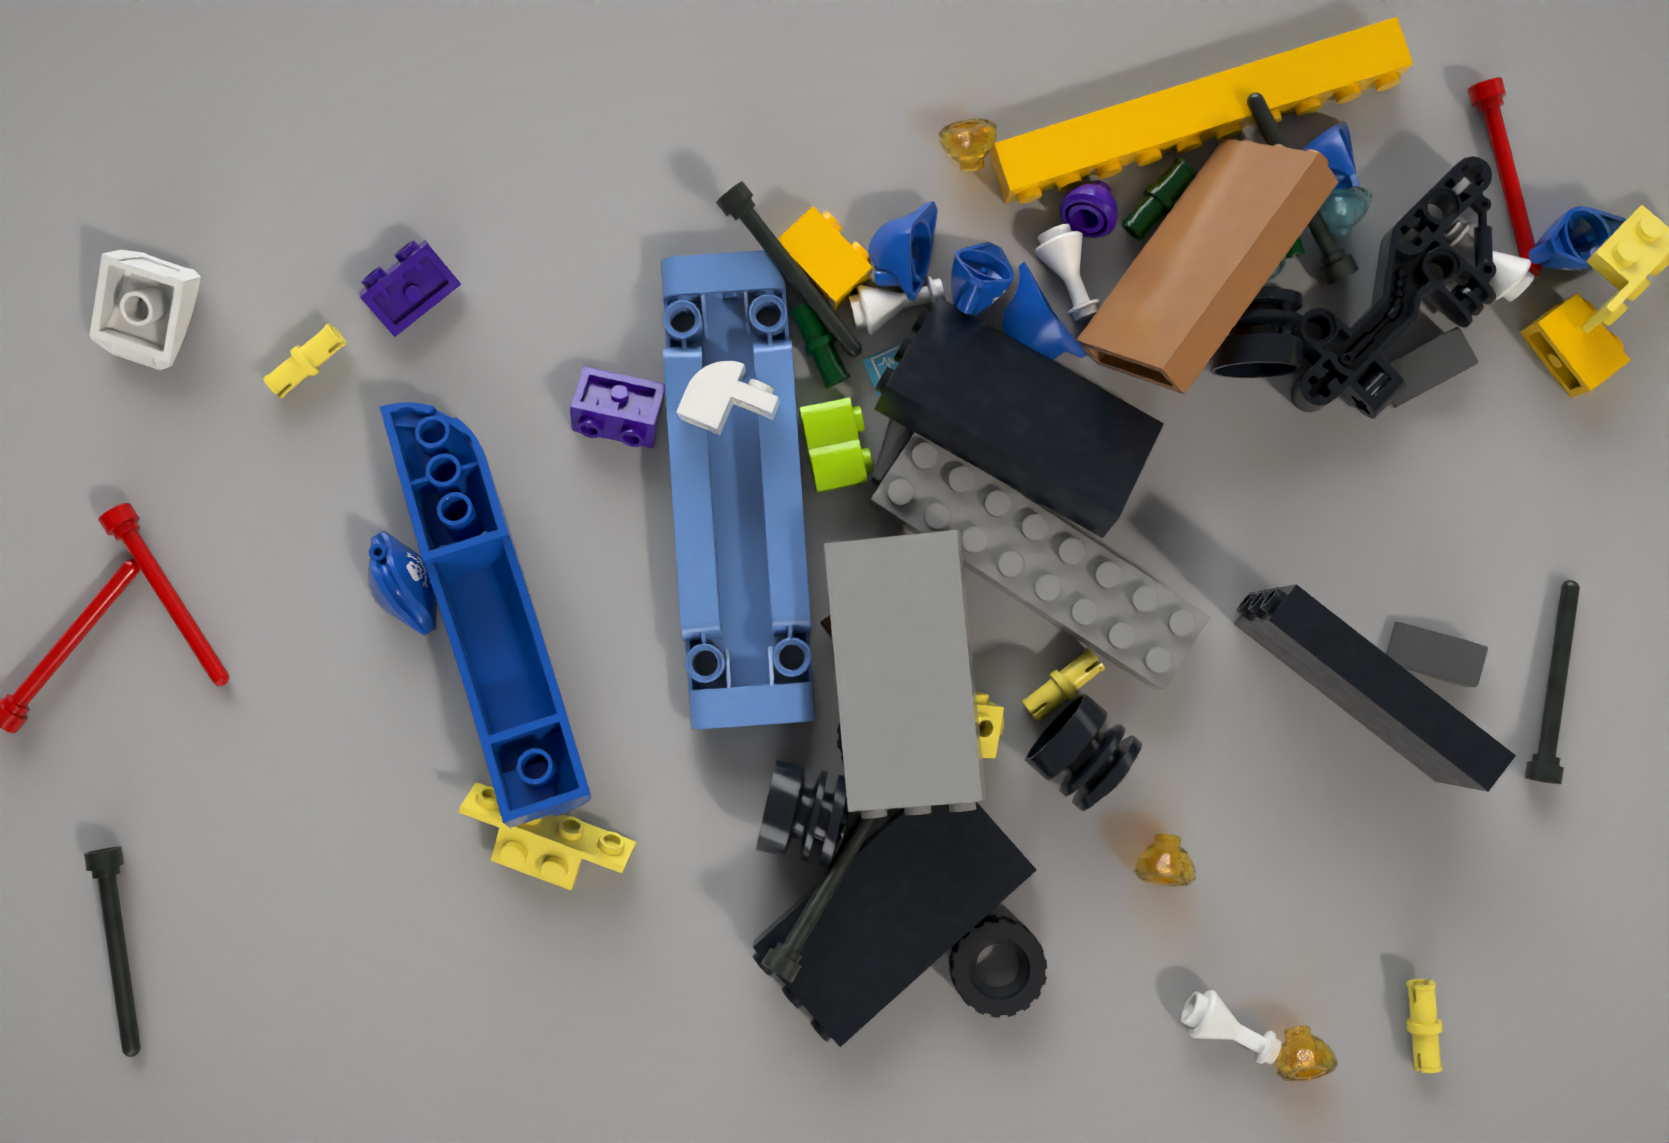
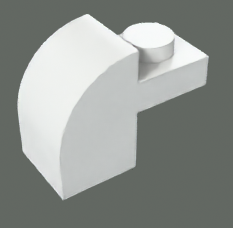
[676,361,780,436]

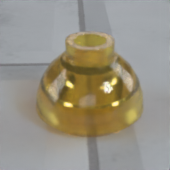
[938,119,997,171]
[1134,834,1196,886]
[1275,1026,1338,1081]

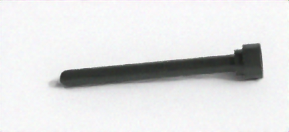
[1247,92,1359,285]
[716,181,862,357]
[1525,580,1580,785]
[761,813,878,982]
[84,846,141,1057]

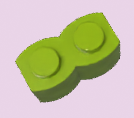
[799,397,874,494]

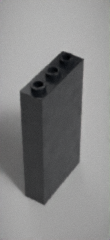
[874,297,1164,538]
[1234,584,1516,792]
[753,802,1037,1047]

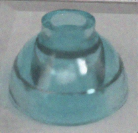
[1319,186,1373,236]

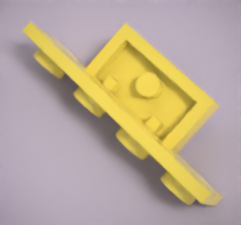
[1581,205,1669,334]
[458,782,636,890]

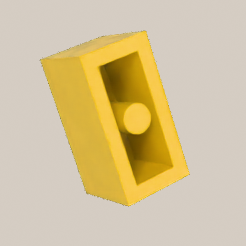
[778,206,872,311]
[1520,293,1631,398]

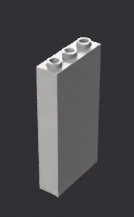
[824,530,986,819]

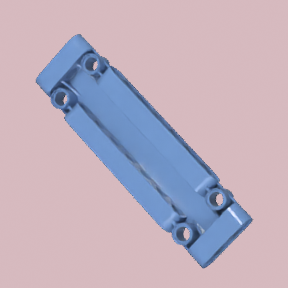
[661,250,816,729]

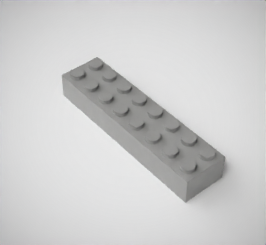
[869,432,1210,690]

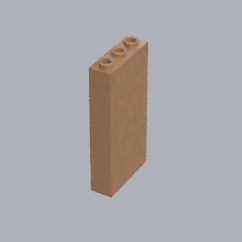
[1076,138,1338,394]

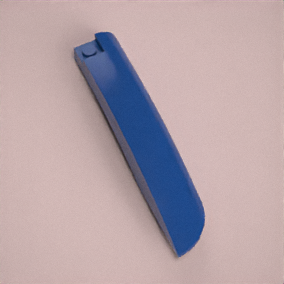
[379,402,591,828]

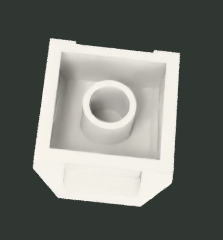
[89,250,201,370]

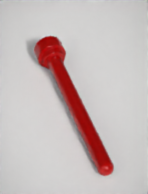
[1467,77,1542,278]
[98,503,229,686]
[0,559,140,733]

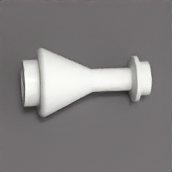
[1443,219,1535,302]
[1035,224,1100,322]
[848,276,945,335]
[1181,990,1282,1064]

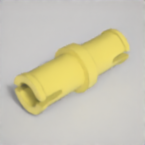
[263,323,348,399]
[1021,648,1106,723]
[1406,979,1443,1073]

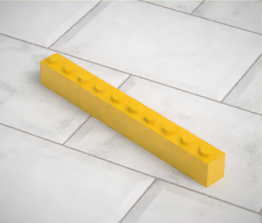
[990,17,1413,204]

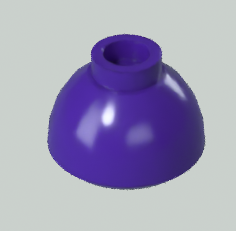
[1059,180,1118,238]

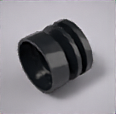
[1210,287,1303,378]
[1024,693,1142,811]
[756,760,849,867]

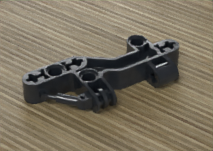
[1290,156,1497,419]

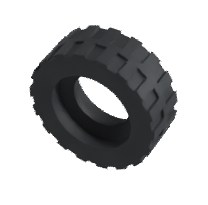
[948,915,1048,1018]

